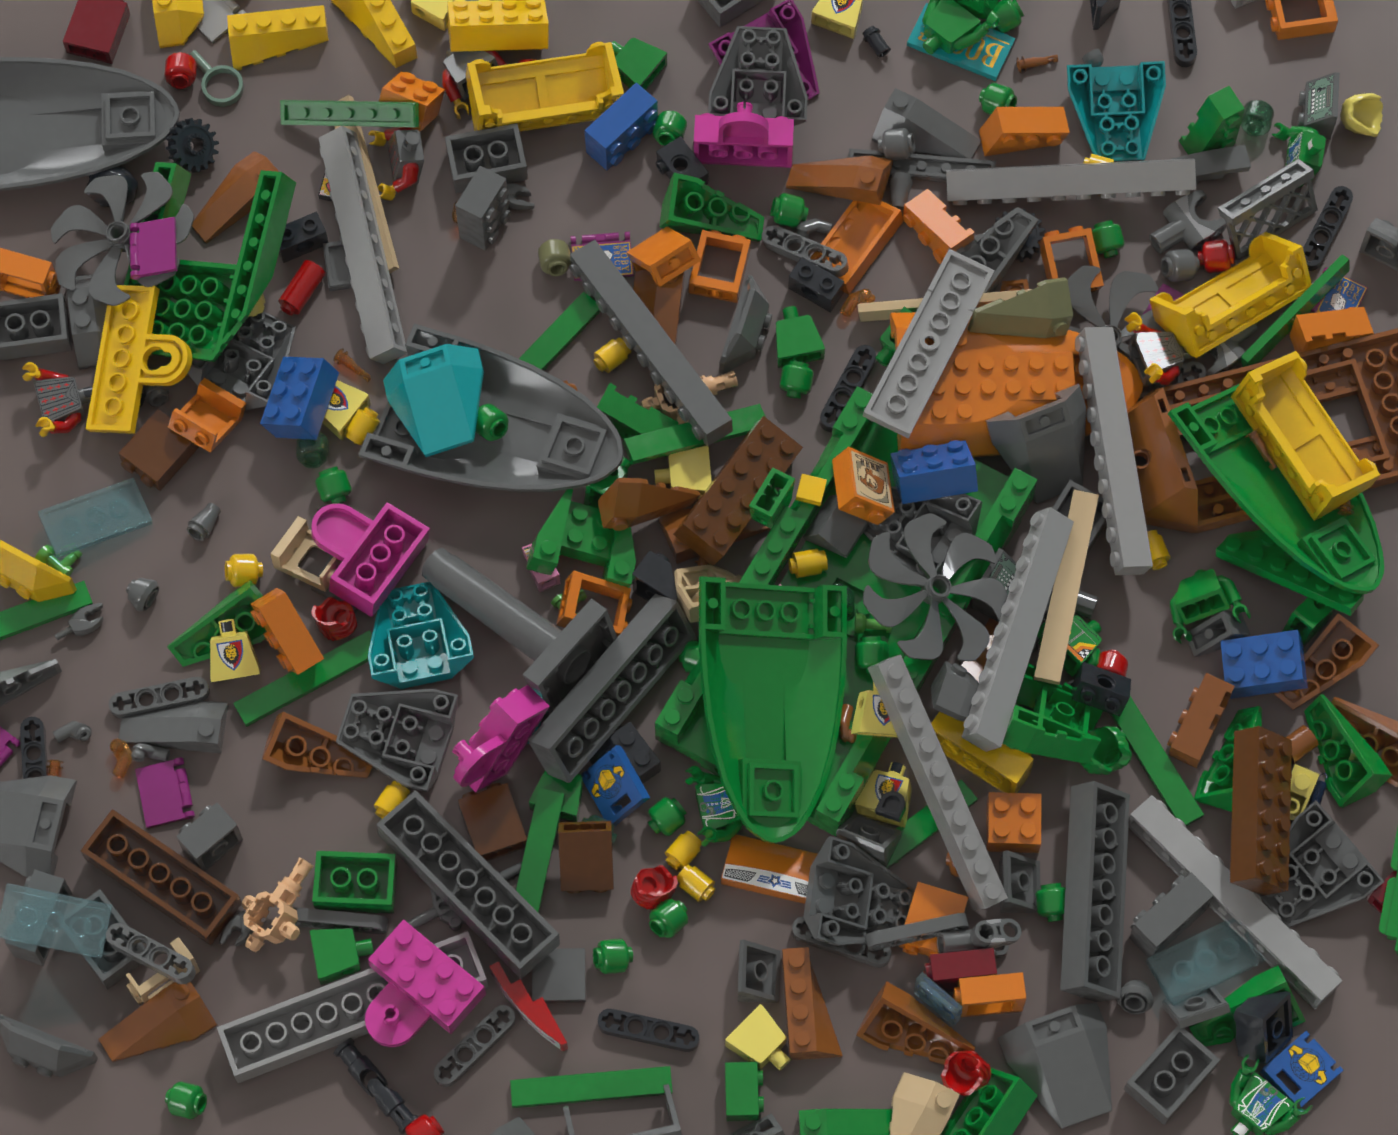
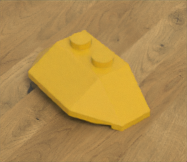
[152,0,204,48]
[0,540,77,602]

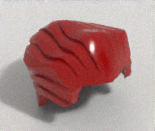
[311,597,357,641]
[630,865,678,910]
[941,1050,991,1096]

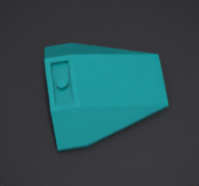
[1067,61,1166,162]
[383,344,484,457]
[368,582,474,689]

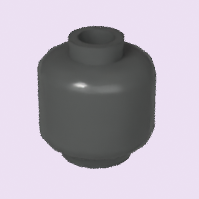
[878,128,915,161]
[1161,249,1200,282]

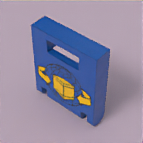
[581,745,650,826]
[1260,1031,1344,1108]

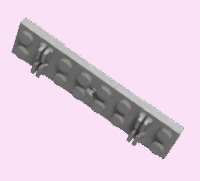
[863,249,995,438]

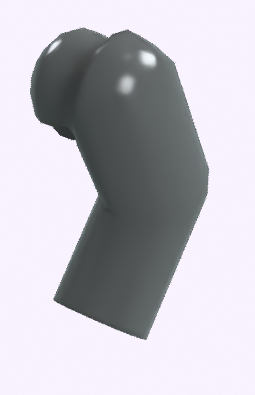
[796,218,833,238]
[53,721,92,743]
[131,743,170,762]

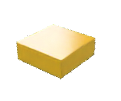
[796,474,827,506]

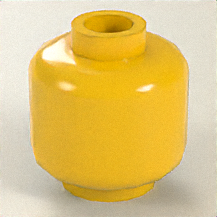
[225,554,263,587]

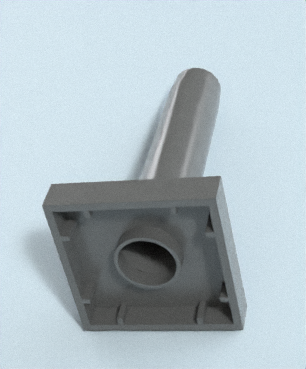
[422,548,617,721]

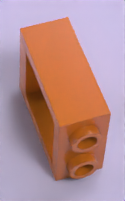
[1265,0,1338,40]
[1038,226,1104,292]
[689,230,751,303]
[0,248,61,298]
[556,570,632,637]
[952,972,1026,1018]

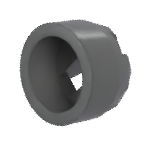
[1082,49,1104,67]

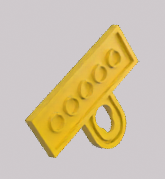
[86,285,192,434]

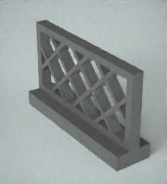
[1218,159,1318,259]

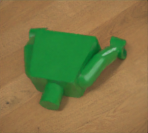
[922,0,1000,54]

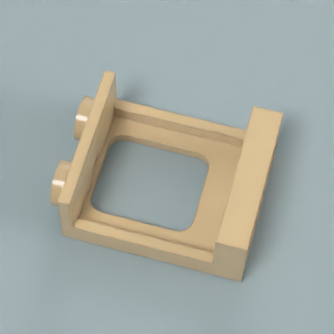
[271,516,342,592]
[126,937,200,1005]

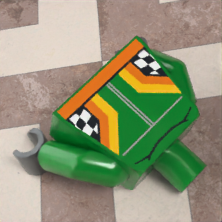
[1032,615,1102,686]

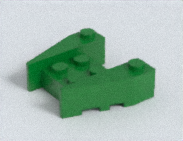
[526,488,636,588]
[1002,663,1103,764]

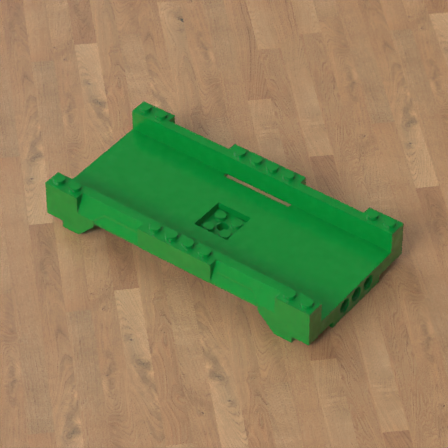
[655,386,1038,837]

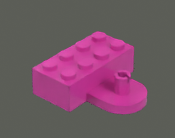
[694,102,794,168]
[311,502,430,617]
[452,685,550,792]
[365,919,486,1047]

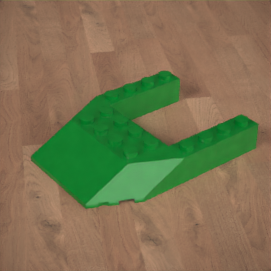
[124,162,296,362]

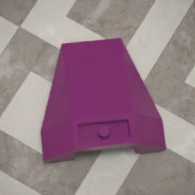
[708,0,820,100]

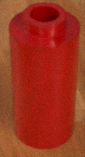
[278,260,326,315]

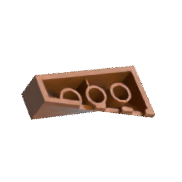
[782,947,843,1060]

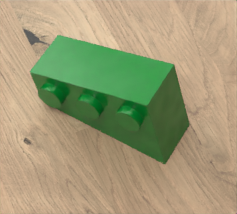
[1179,86,1245,155]
[597,383,679,457]

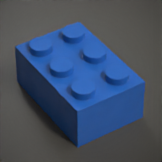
[585,83,658,170]
[260,357,340,440]
[890,440,978,504]
[1221,630,1308,699]

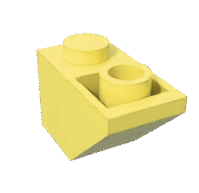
[1290,764,1320,821]

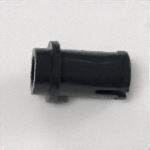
[863,26,891,58]

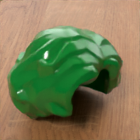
[1080,726,1132,775]

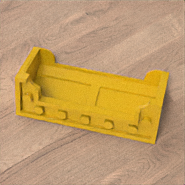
[466,42,624,132]
[1149,232,1312,358]
[1231,351,1380,521]

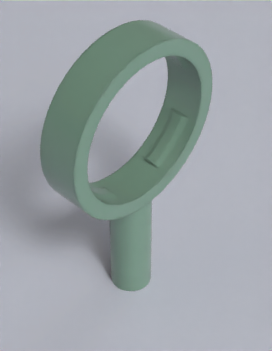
[189,50,244,107]

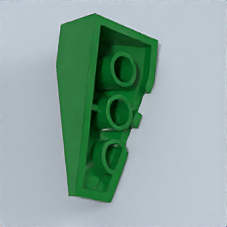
[659,173,764,242]
[167,580,267,667]
[1304,694,1392,808]
[1194,706,1262,812]
[1189,965,1306,1047]
[798,1109,893,1135]

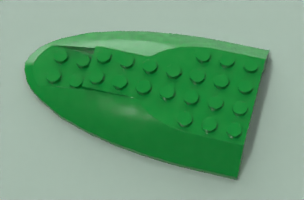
[1168,384,1384,594]
[699,576,847,843]

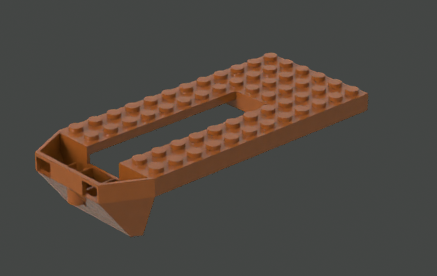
[1127,328,1398,534]

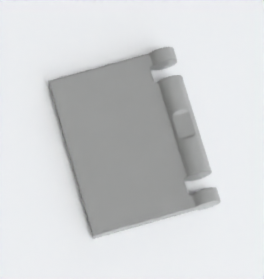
[197,0,246,43]

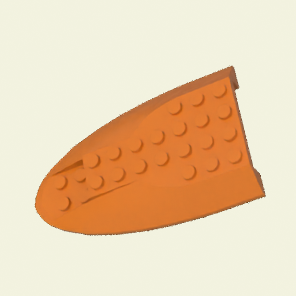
[890,313,1143,457]

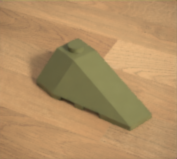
[968,277,1073,338]

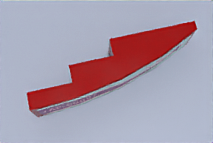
[489,961,568,1051]

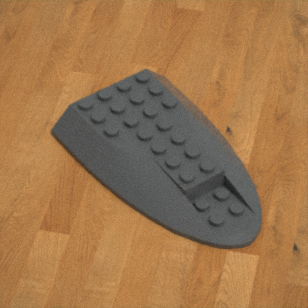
[0,57,180,191]
[358,323,624,492]

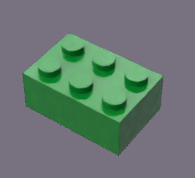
[312,851,398,913]

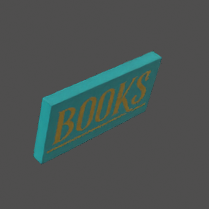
[907,3,1015,81]

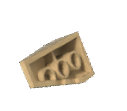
[889,1072,960,1135]

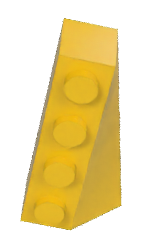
[331,0,417,68]
[227,5,329,71]

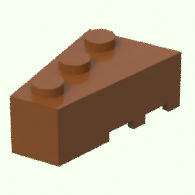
[1167,673,1235,768]

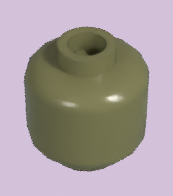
[538,239,571,276]

